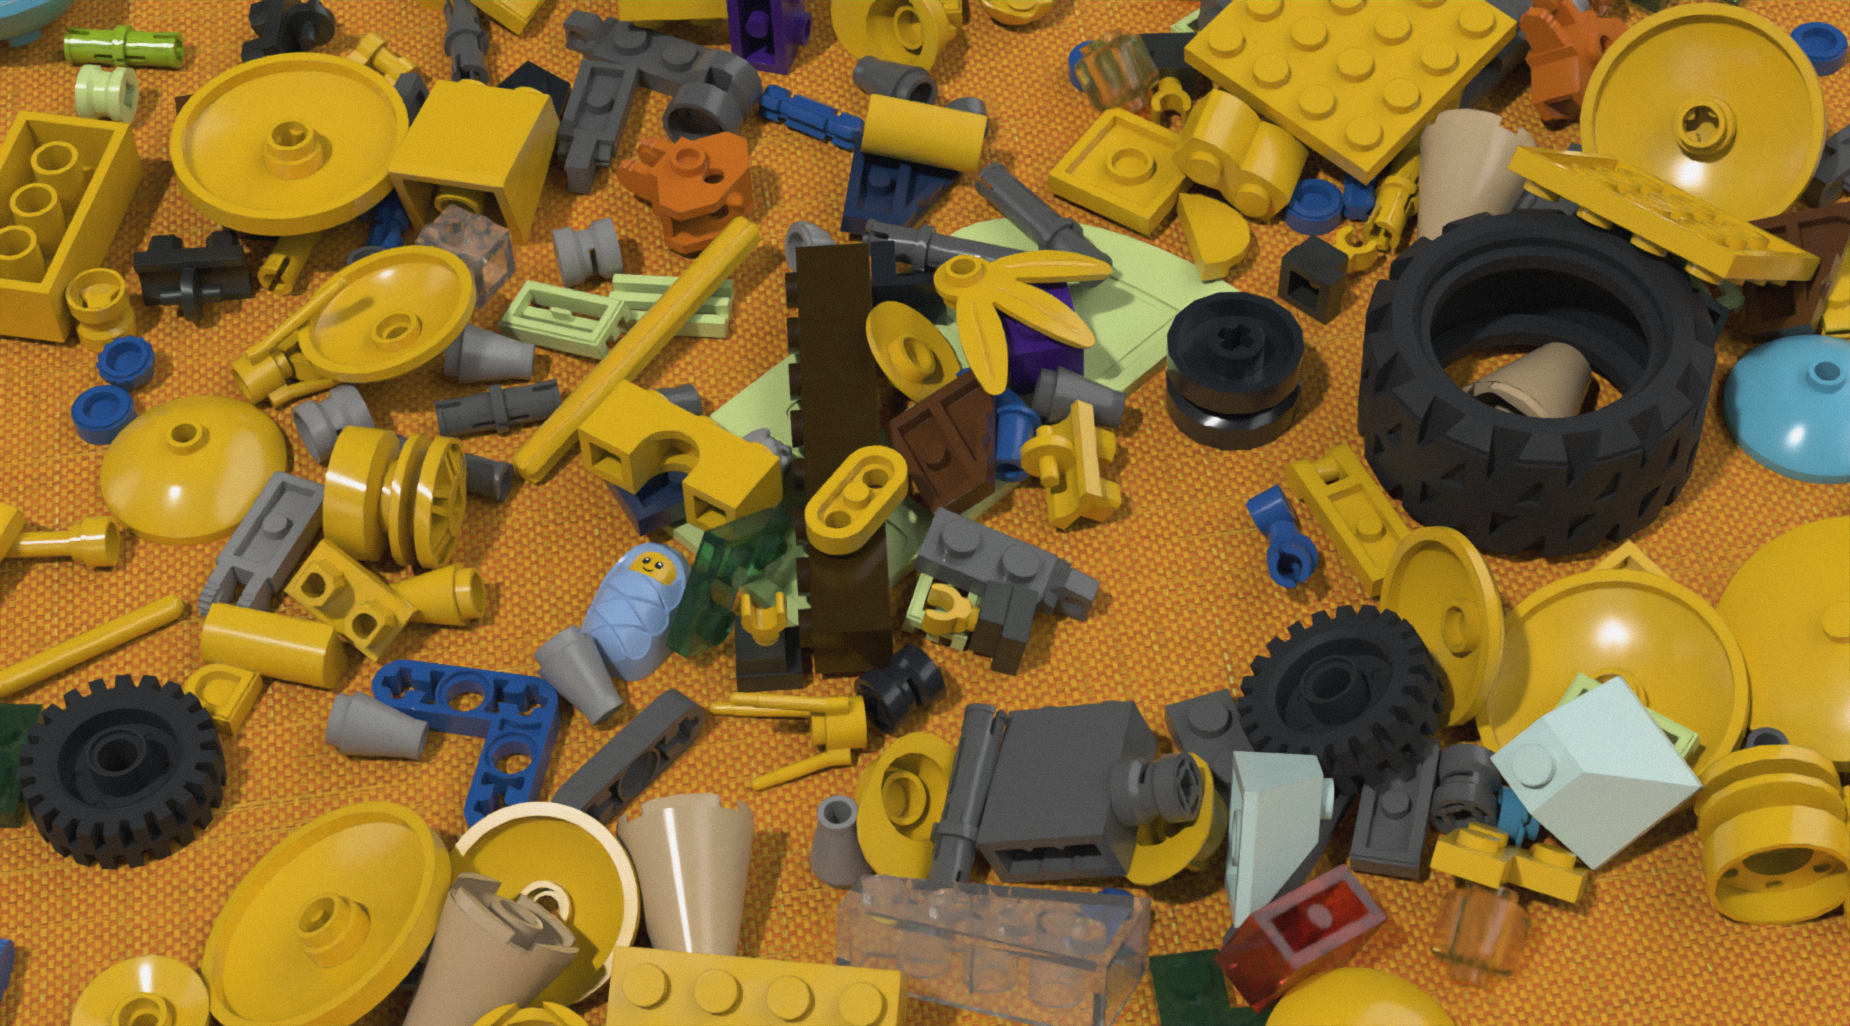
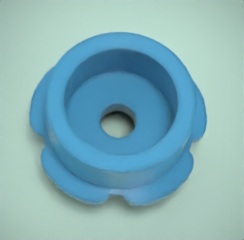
[1496,785,1540,847]

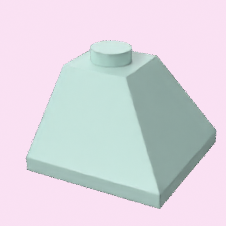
[1490,676,1705,870]
[1224,751,1334,928]

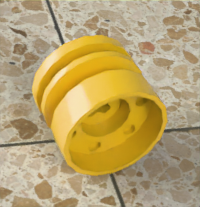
[323,426,466,569]
[1692,744,1850,925]

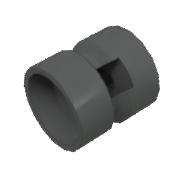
[662,49,763,144]

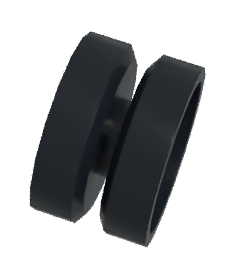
[1165,292,1304,451]

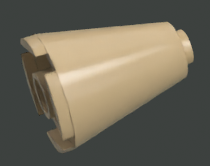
[1417,109,1539,241]
[1462,342,1592,418]
[616,793,755,956]
[402,872,579,1026]

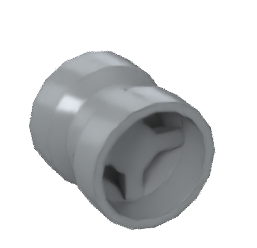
[551,217,624,288]
[292,382,375,463]

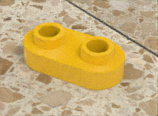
[805,445,908,555]

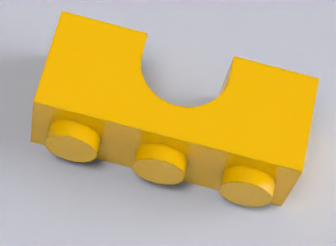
[578,379,783,549]

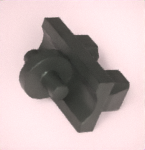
[241,0,336,63]
[133,230,253,322]

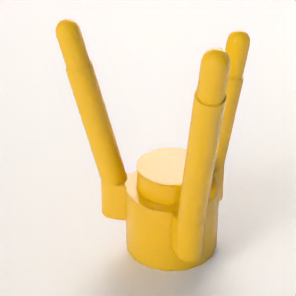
[228,276,348,409]
[709,692,867,791]

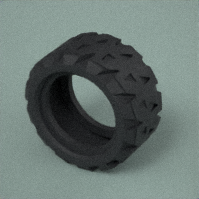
[1357,208,1717,558]

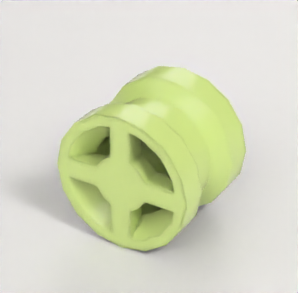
[75,64,139,123]

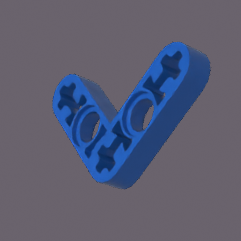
[371,660,562,830]

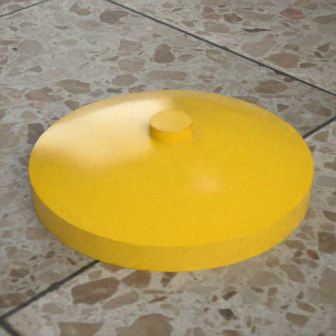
[1580,2,1827,221]
[170,52,410,236]
[1716,516,1850,773]
[1475,569,1750,820]
[201,801,451,1026]

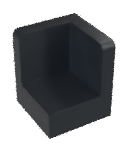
[870,241,947,325]

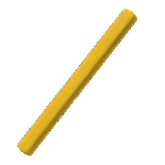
[511,216,761,484]

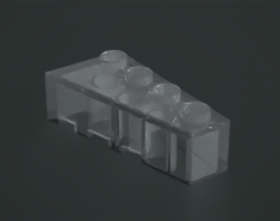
[836,874,1151,1026]

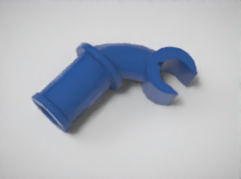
[956,367,1041,482]
[1246,484,1318,588]

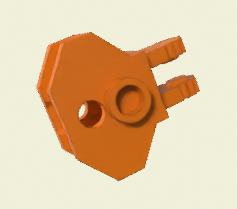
[1519,0,1627,122]
[614,131,754,254]

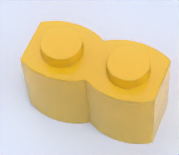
[1171,88,1309,222]

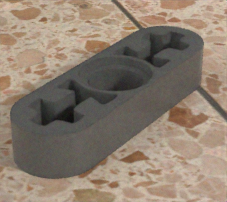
[551,689,705,826]

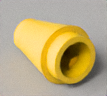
[388,562,486,626]

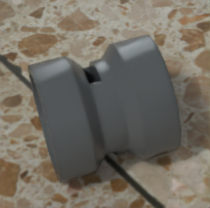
[1430,744,1503,834]
[1109,752,1203,827]

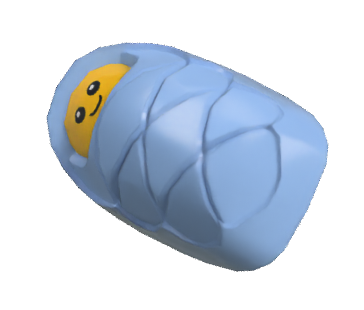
[581,542,699,681]

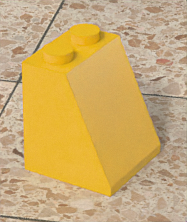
[387,79,560,246]

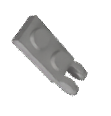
[197,471,325,617]

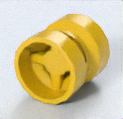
[65,268,138,352]

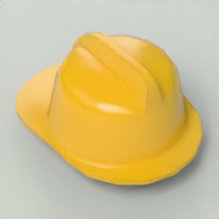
[830,0,958,73]
[855,732,956,886]
[1124,751,1229,886]

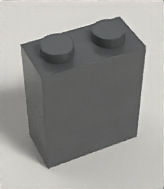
[976,701,1158,883]

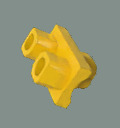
[1020,400,1122,530]
[283,538,418,663]

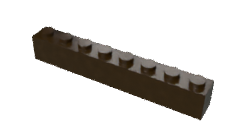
[785,243,893,674]

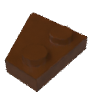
[1742,201,1850,344]
[881,369,996,516]

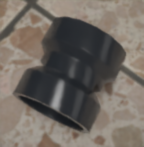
[854,644,947,735]

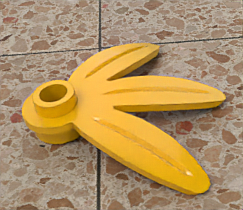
[934,250,1113,395]

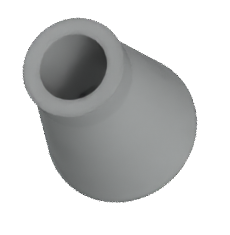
[444,323,535,384]
[533,625,625,727]
[325,690,429,761]
[809,795,873,890]

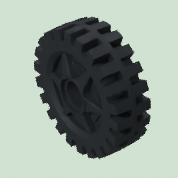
[1237,604,1445,796]
[18,674,227,870]

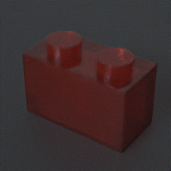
[1213,864,1388,1015]

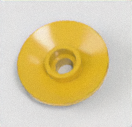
[866,301,961,403]
[70,955,211,1026]

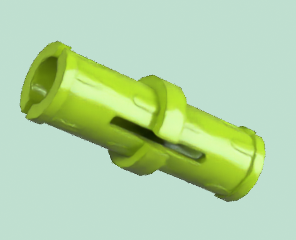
[64,25,185,68]

